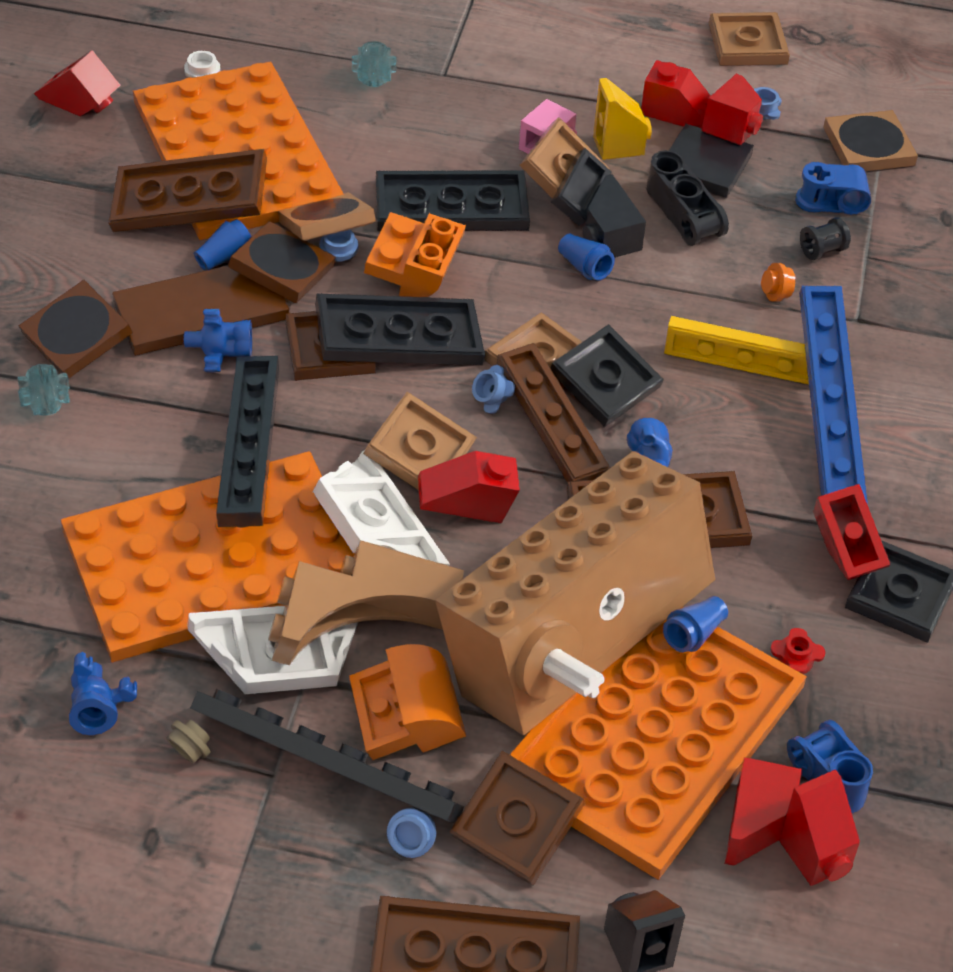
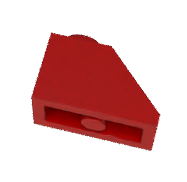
[34,50,120,116]
[641,60,711,128]
[701,73,763,145]
[418,451,520,523]
[813,484,890,580]
[724,757,802,866]
[779,769,860,886]

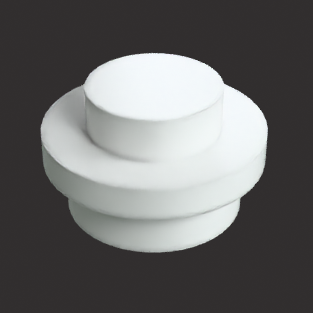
[184,51,220,78]

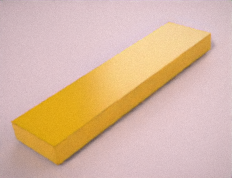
[664,316,809,385]

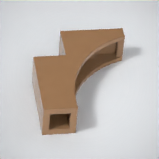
[268,540,464,666]

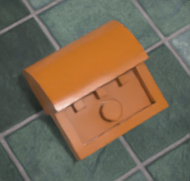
[364,212,466,297]
[349,644,466,760]

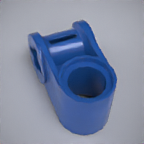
[795,162,871,215]
[787,720,873,813]

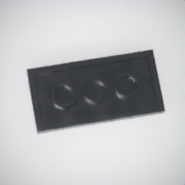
[376,170,530,231]
[315,293,485,365]

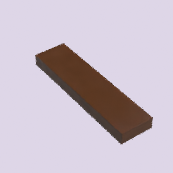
[496,343,611,483]

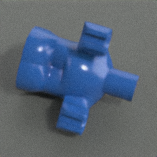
[184,309,253,372]
[626,418,673,467]
[69,652,137,735]

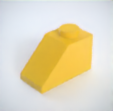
[593,78,652,160]

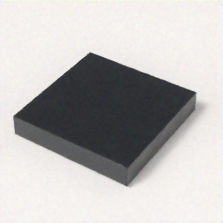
[669,124,754,198]
[550,324,664,427]
[845,540,953,643]

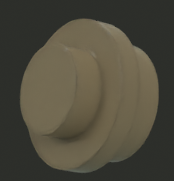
[166,720,211,764]

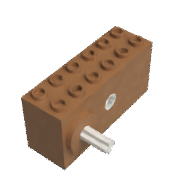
[435,451,716,736]

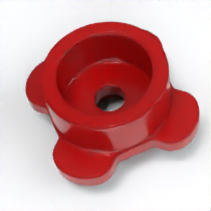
[770,628,826,674]

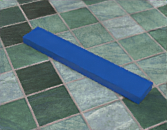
[799,286,868,504]

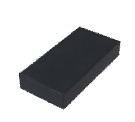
[551,148,612,226]

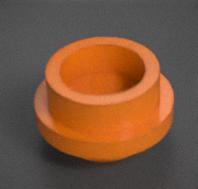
[761,263,795,302]

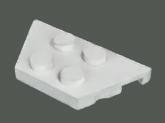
[313,450,450,566]
[187,606,358,694]

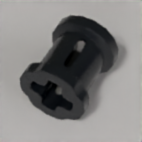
[799,217,851,260]

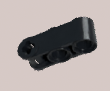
[646,150,729,246]

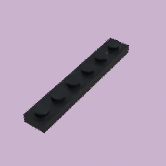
[216,356,279,528]
[190,688,464,824]

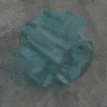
[352,41,397,87]
[18,364,70,416]

